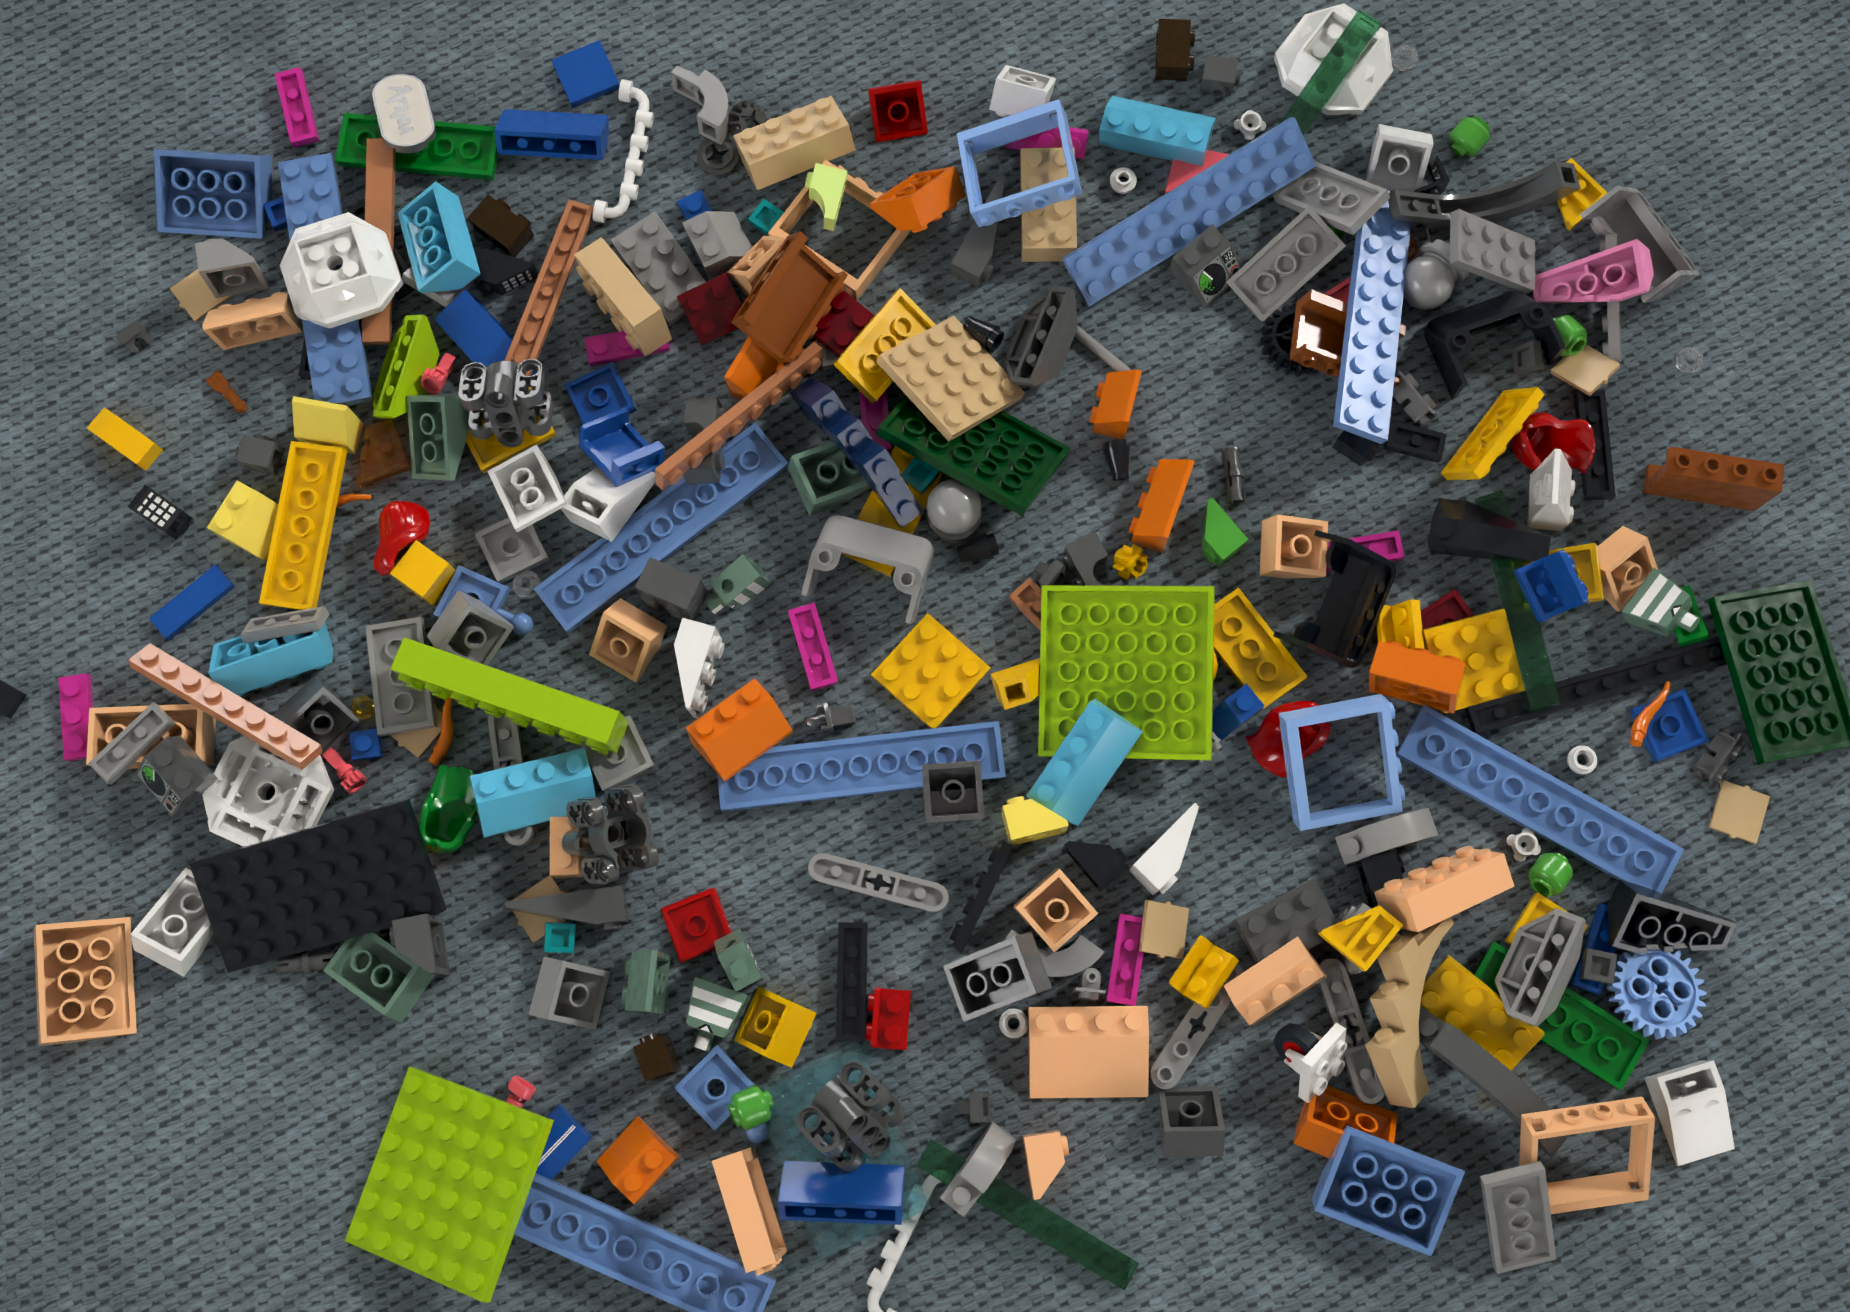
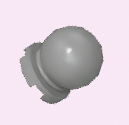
[1403,239,1470,310]
[926,479,982,543]

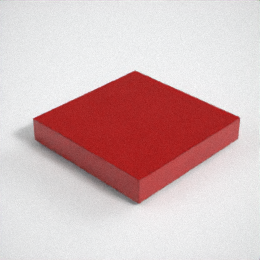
[660,887,732,963]

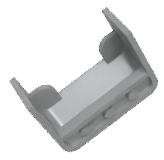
[1580,186,1699,303]
[801,515,934,624]

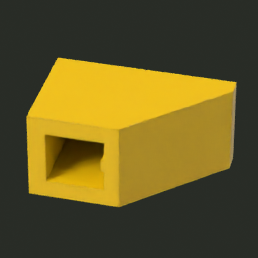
[990,658,1040,710]

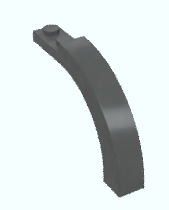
[1388,161,1580,230]
[1419,1006,1569,1157]

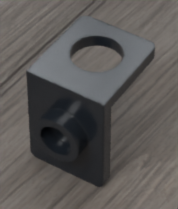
[1414,155,1450,195]

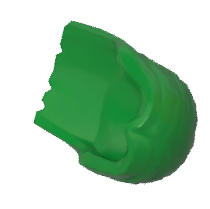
[419,765,477,854]

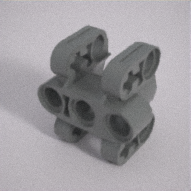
[458,359,553,447]
[562,785,659,884]
[796,1061,905,1172]

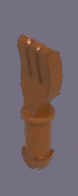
[205,370,247,413]

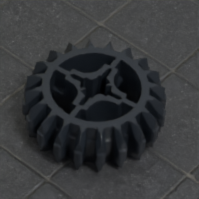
[1260,304,1318,377]

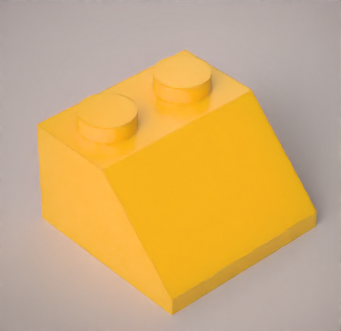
[733,986,817,1068]

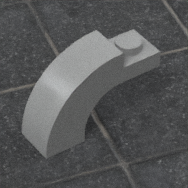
[671,66,729,145]
[1335,808,1438,865]
[1005,930,1104,978]
[939,1121,1016,1217]

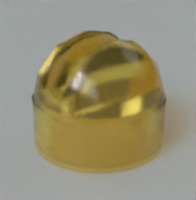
[351,695,375,720]

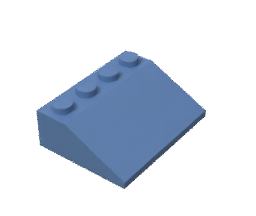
[154,149,273,239]
[1312,1125,1465,1256]

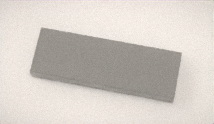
[240,606,329,643]
[88,702,176,785]

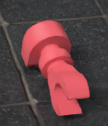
[421,353,457,394]
[322,747,367,794]
[506,1075,536,1108]

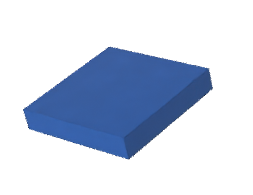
[551,40,620,108]
[564,362,637,425]
[1630,689,1709,762]

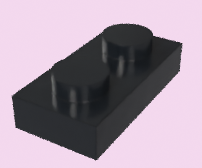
[1384,421,1447,463]

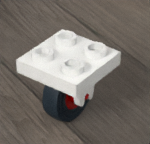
[1274,1023,1347,1103]

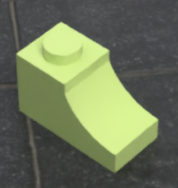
[805,163,847,231]

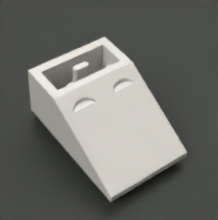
[561,467,655,542]
[674,618,724,718]
[1645,1060,1735,1166]

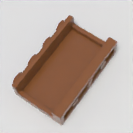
[731,231,848,364]
[1290,290,1406,388]
[1643,447,1784,511]

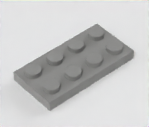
[1273,161,1390,235]
[1226,206,1346,323]
[1450,209,1536,294]
[611,211,706,326]
[365,617,437,737]
[1480,1161,1556,1274]

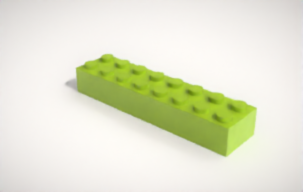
[391,637,629,755]

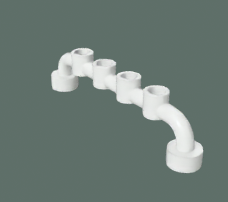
[593,79,654,223]
[867,1168,960,1312]

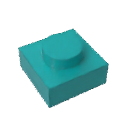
[748,199,784,236]
[901,457,939,495]
[544,922,576,953]

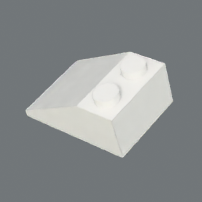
[487,445,567,532]
[1527,449,1575,531]
[1129,803,1199,895]
[130,868,214,977]

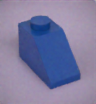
[1212,683,1265,743]

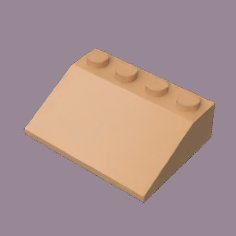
[34,917,137,1046]
[1028,1006,1149,1098]

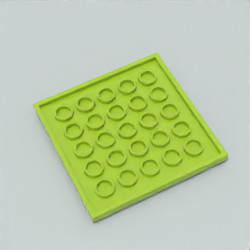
[1038,585,1215,760]
[345,1066,554,1303]

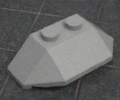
[1494,908,1586,1027]

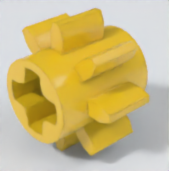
[1113,544,1148,580]

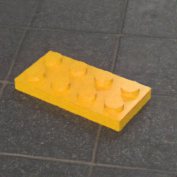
[833,288,936,403]
[1441,387,1545,480]
[1214,587,1308,711]
[1420,954,1544,1071]

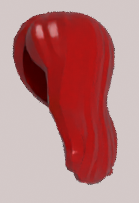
[1510,412,1596,474]
[373,501,431,576]
[1245,701,1330,778]

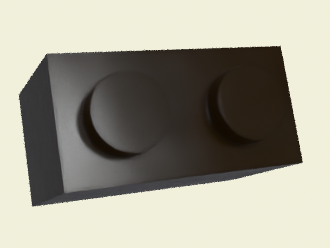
[1155,19,1195,81]
[467,195,534,257]
[633,1033,681,1081]

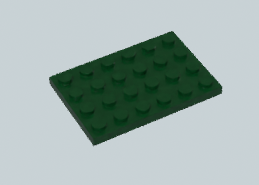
[876,395,1070,517]
[1707,580,1850,765]

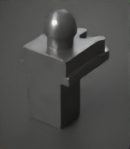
[805,703,856,733]

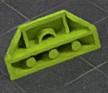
[373,315,440,418]

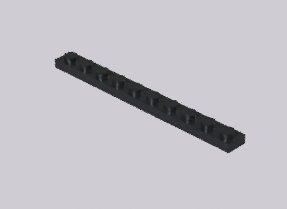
[1465,637,1727,735]

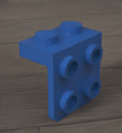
[1513,549,1589,623]

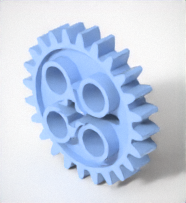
[1607,950,1707,1040]

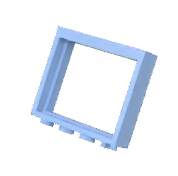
[957,99,1082,227]
[1278,694,1405,831]

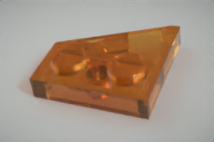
[356,418,411,487]

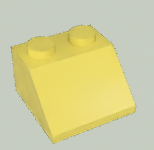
[292,396,364,454]
[207,481,278,561]
[1002,796,1069,846]

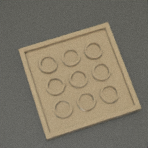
[876,316,1025,442]

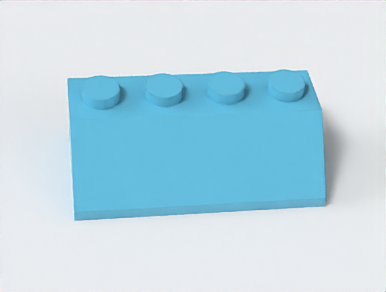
[1099,96,1216,166]
[398,181,481,293]
[209,623,333,697]
[1026,699,1143,826]
[470,748,596,838]

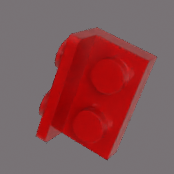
[866,987,911,1050]

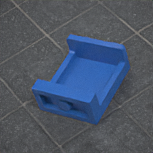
[579,408,665,487]

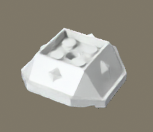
[1274,3,1393,115]
[280,212,403,329]
[202,736,334,847]

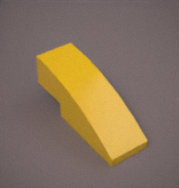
[87,407,163,471]

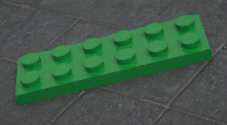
[335,113,498,180]
[1472,941,1650,1091]

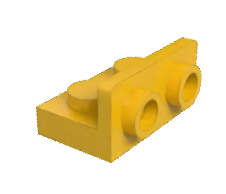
[1376,599,1424,650]
[1169,935,1239,1009]

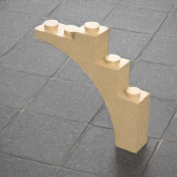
[1365,917,1454,1109]

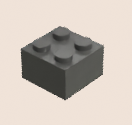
[635,557,708,622]

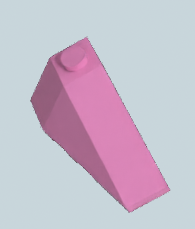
[1533,239,1654,303]

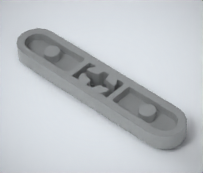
[1600,233,1622,363]
[488,715,534,847]
[808,853,949,913]
[1318,958,1385,1104]
[1150,964,1243,1089]

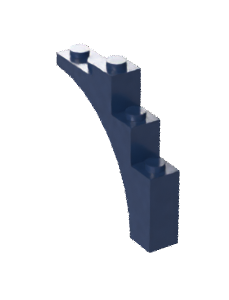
[790,377,924,528]

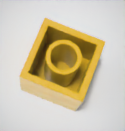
[390,540,456,607]

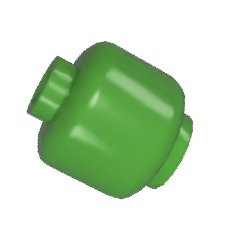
[1449,115,1490,157]
[1553,315,1587,356]
[1528,853,1573,897]
[728,1085,774,1130]

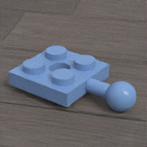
[433,565,533,635]
[674,1045,769,1143]

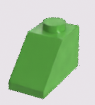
[1201,498,1249,567]

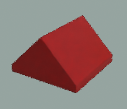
[868,80,928,142]

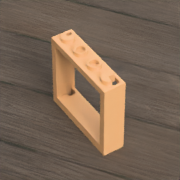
[768,159,911,301]
[1519,1097,1655,1214]
[712,1146,787,1276]

